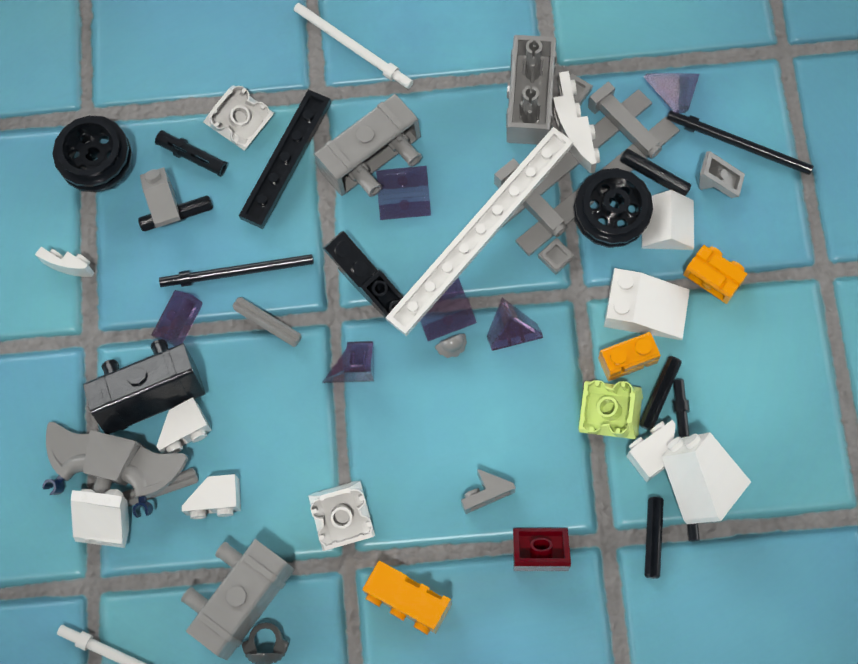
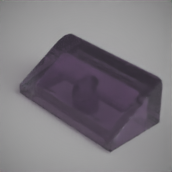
[151,290,203,346]

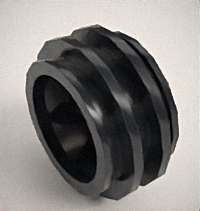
[52,115,132,192]
[573,168,653,248]

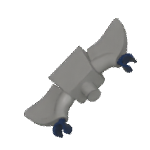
[42,422,188,518]

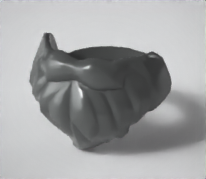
[242,622,289,664]

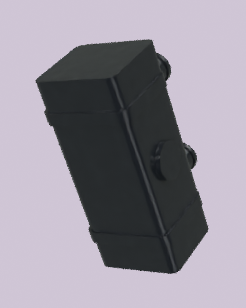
[83,339,206,434]

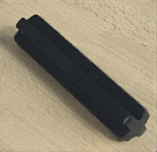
[620,149,691,196]
[138,195,213,231]
[640,356,682,430]
[645,497,664,579]

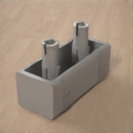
[506,35,557,145]
[314,94,422,197]
[181,539,295,660]

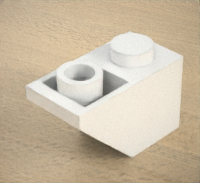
[157,397,212,454]
[627,420,675,482]
[182,474,241,519]

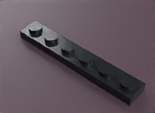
[239,89,331,229]

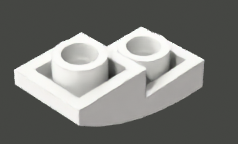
[35,247,94,277]

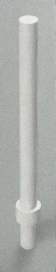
[294,3,413,89]
[57,625,147,664]

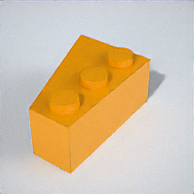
[362,561,452,635]

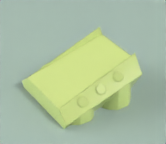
[579,380,643,439]

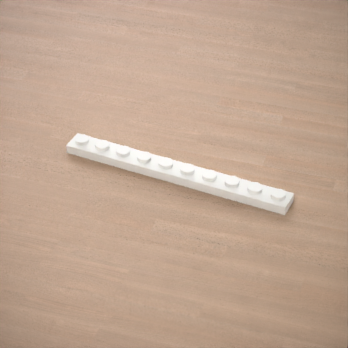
[386,127,573,336]

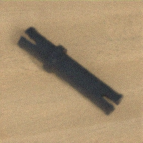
[155,130,228,177]

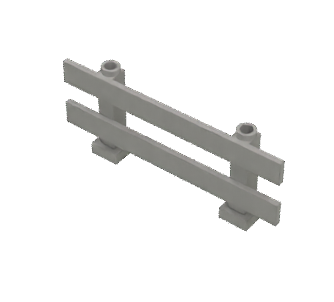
[494,81,680,256]

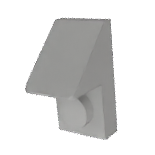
[699,151,745,198]
[461,469,516,514]

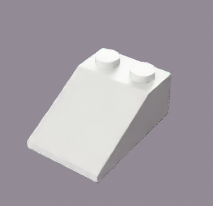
[604,268,690,340]

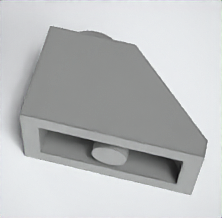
[140,167,181,228]

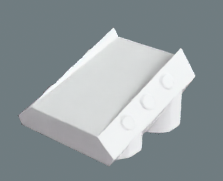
[203,85,274,151]
[308,481,375,551]
[71,489,129,548]

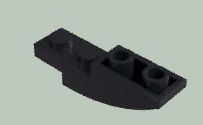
[322,231,403,318]

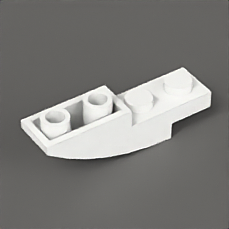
[552,71,600,173]

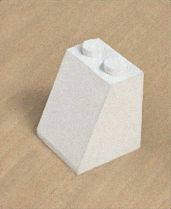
[662,432,751,524]

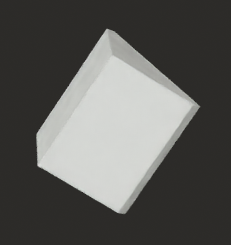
[642,190,694,250]

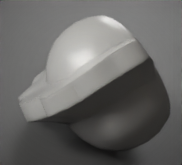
[435,334,467,358]

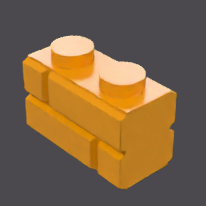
[683,245,748,304]
[598,332,661,382]

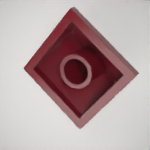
[513,528,571,571]

